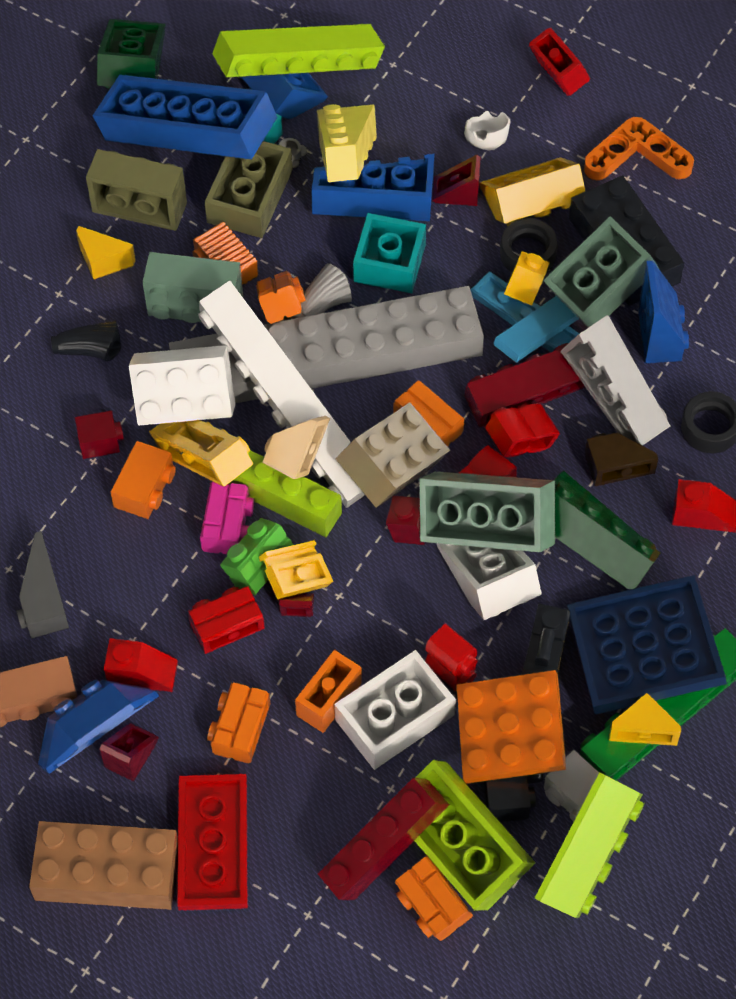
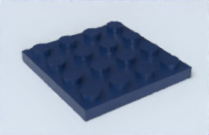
[567,575,727,715]

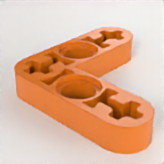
[584,117,694,180]

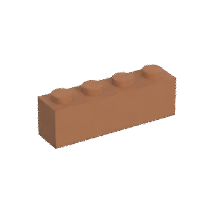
[0,656,78,727]

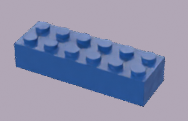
[92,75,277,160]

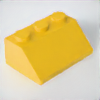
[479,157,585,226]

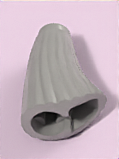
[291,263,352,319]

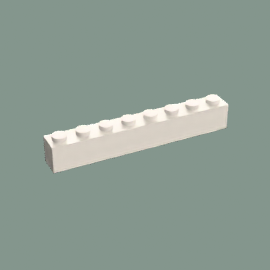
[198,281,365,508]

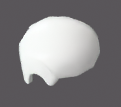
[464,111,510,151]

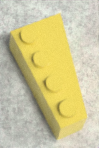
[317,104,377,182]

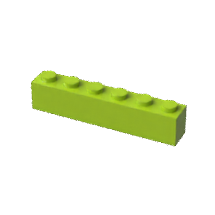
[212,24,385,78]

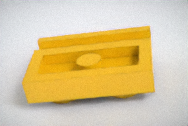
[259,540,334,600]

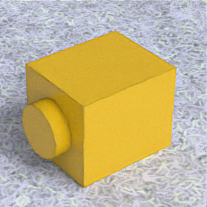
[504,251,549,306]

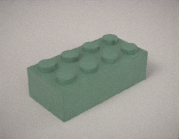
[419,471,555,552]

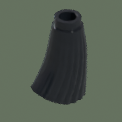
[51,321,121,362]

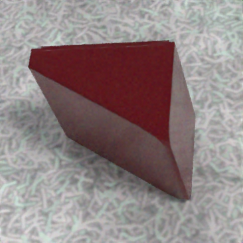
[279,593,314,617]

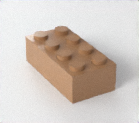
[29,821,178,910]

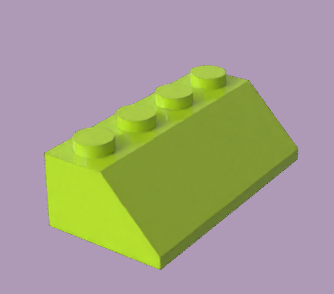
[535,772,645,918]

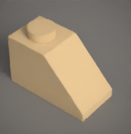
[262,416,330,479]

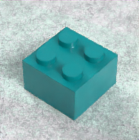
[353,213,426,293]

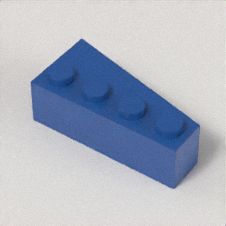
[312,154,435,221]

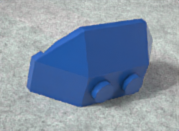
[38,679,159,774]

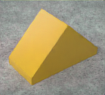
[76,226,136,279]
[609,693,681,746]

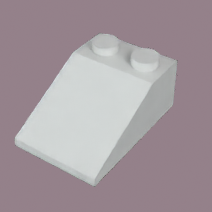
[437,543,542,620]

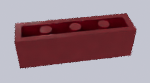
[464,343,586,428]
[318,777,450,900]

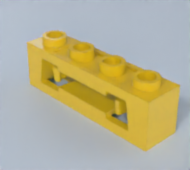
[149,420,253,487]

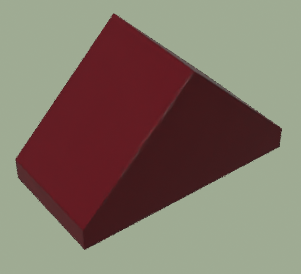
[432,155,481,206]
[100,723,159,782]

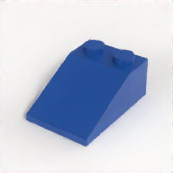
[638,261,689,363]

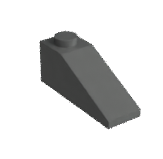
[16,531,69,639]

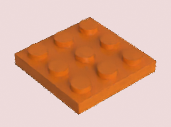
[457,670,566,784]

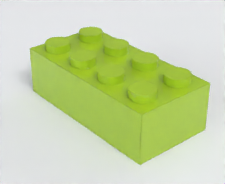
[414,760,536,910]

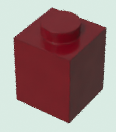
[75,410,124,459]
[386,496,425,545]

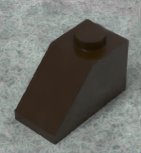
[585,433,658,486]

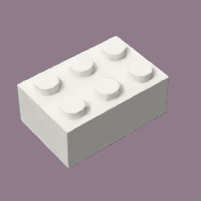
[129,345,236,425]
[334,650,456,770]

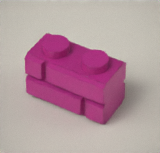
[200,481,254,554]

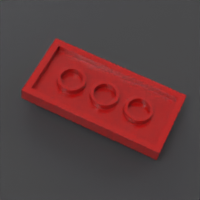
[178,774,248,910]

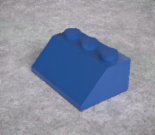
[239,73,328,119]

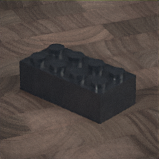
[569,175,685,306]

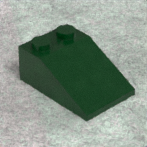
[97,19,166,89]

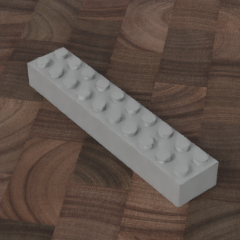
[169,286,484,403]

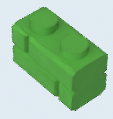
[220,518,294,595]

